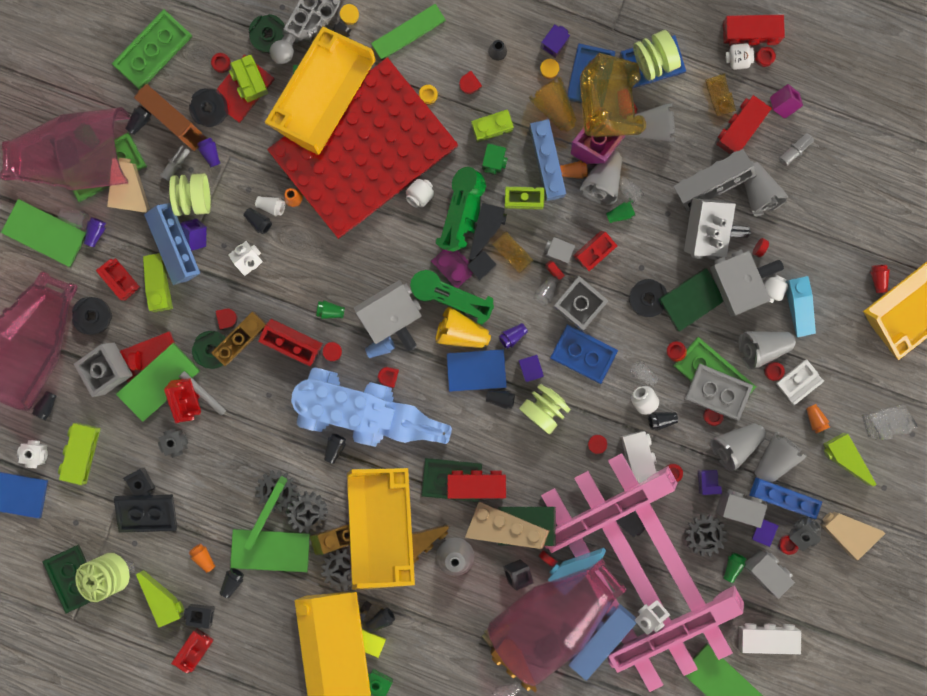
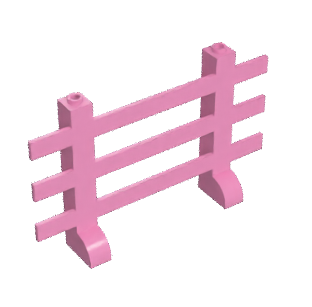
[541,453,744,692]

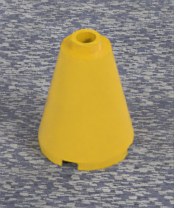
[435,306,491,348]

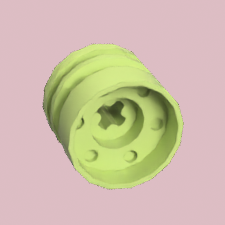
[633,30,681,81]
[169,173,211,216]
[519,384,571,435]
[75,553,130,602]

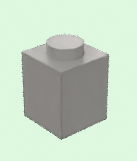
[544,237,575,265]

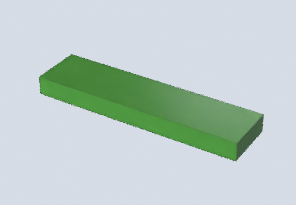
[371,3,446,61]
[244,476,287,550]

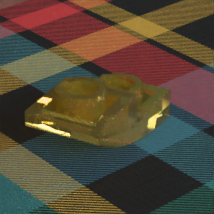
[705,74,736,116]
[492,231,533,273]

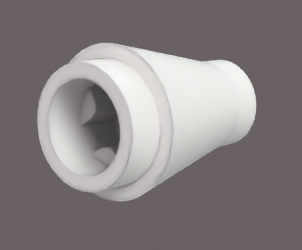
[255,196,285,216]

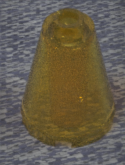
[528,76,577,132]

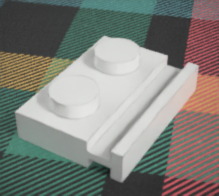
[776,359,824,405]

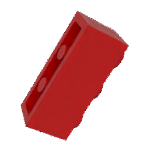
[723,15,785,46]
[716,95,772,155]
[258,319,323,367]
[448,470,506,499]

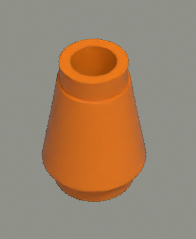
[560,160,588,179]
[284,188,303,207]
[806,404,830,434]
[189,543,215,573]

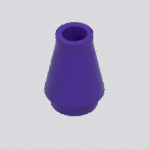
[197,138,221,168]
[84,217,106,247]
[498,323,528,349]

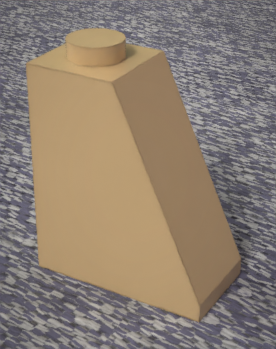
[107,158,150,213]
[820,512,885,561]

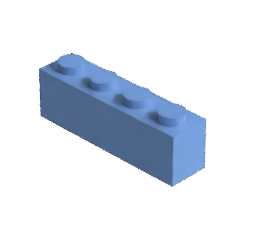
[529,119,566,201]
[144,203,200,285]
[569,604,636,681]

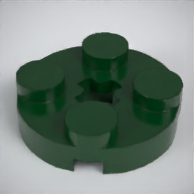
[249,14,285,54]
[192,331,226,369]

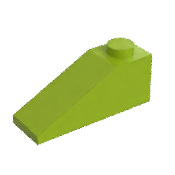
[143,253,173,312]
[823,433,877,486]
[136,570,184,628]

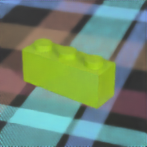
[58,423,101,485]

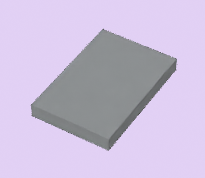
[685,364,753,421]

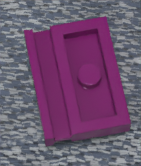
[431,250,473,288]

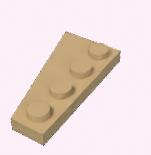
[465,502,549,549]

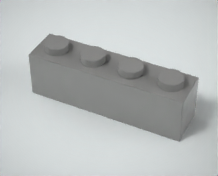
[674,149,757,212]

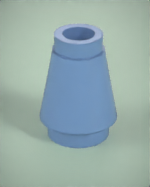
[365,336,395,358]

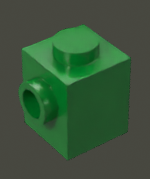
[482,143,508,175]
[368,669,393,696]

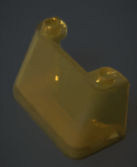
[580,53,646,137]

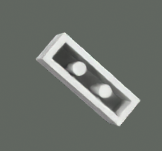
[620,431,658,484]
[738,623,801,654]

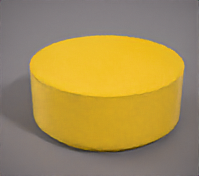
[340,4,359,25]
[540,59,559,79]
[419,85,438,105]

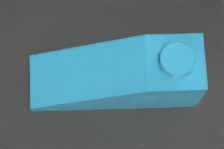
[786,276,816,338]
[548,548,606,596]

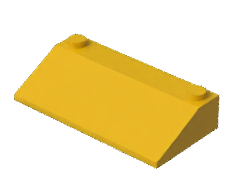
[265,26,376,155]
[863,262,927,360]
[347,468,415,590]
[294,592,371,696]

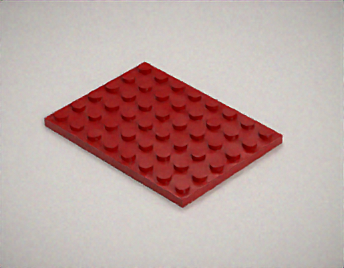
[267,57,458,239]

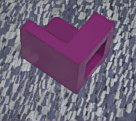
[770,84,803,118]

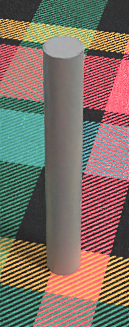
[179,371,226,416]

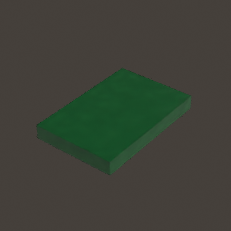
[658,268,724,332]
[421,458,482,502]
[498,507,556,546]
[42,544,90,614]

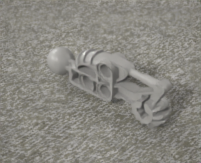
[269,0,340,65]

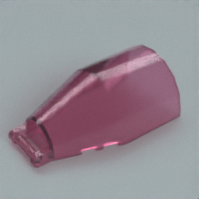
[0,107,130,190]
[0,271,77,412]
[488,558,627,686]

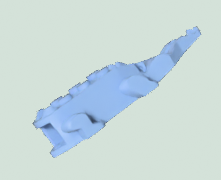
[291,367,452,447]

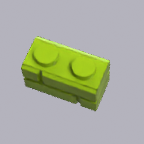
[229,55,268,102]
[471,109,514,143]
[504,187,544,210]

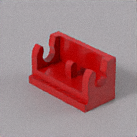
[573,231,617,271]
[95,258,141,301]
[164,378,201,423]
[171,628,214,674]

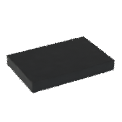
[114,494,177,533]

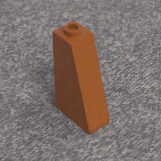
[134,83,207,152]

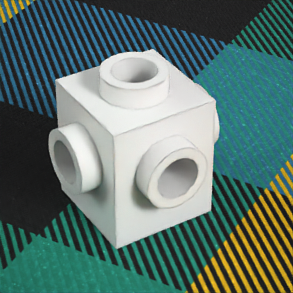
[228,241,263,276]
[17,440,48,468]
[635,600,670,635]

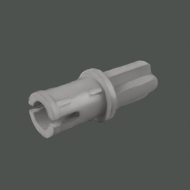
[779,133,814,166]
[160,145,190,182]

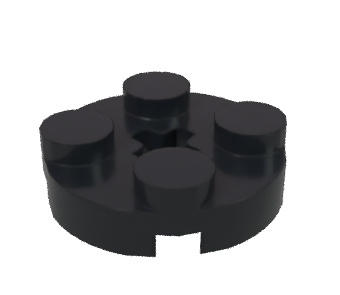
[189,88,229,127]
[629,279,667,317]
[72,297,112,335]

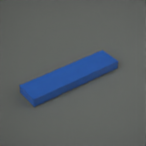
[749,477,822,520]

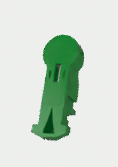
[436,167,486,252]
[410,270,494,325]

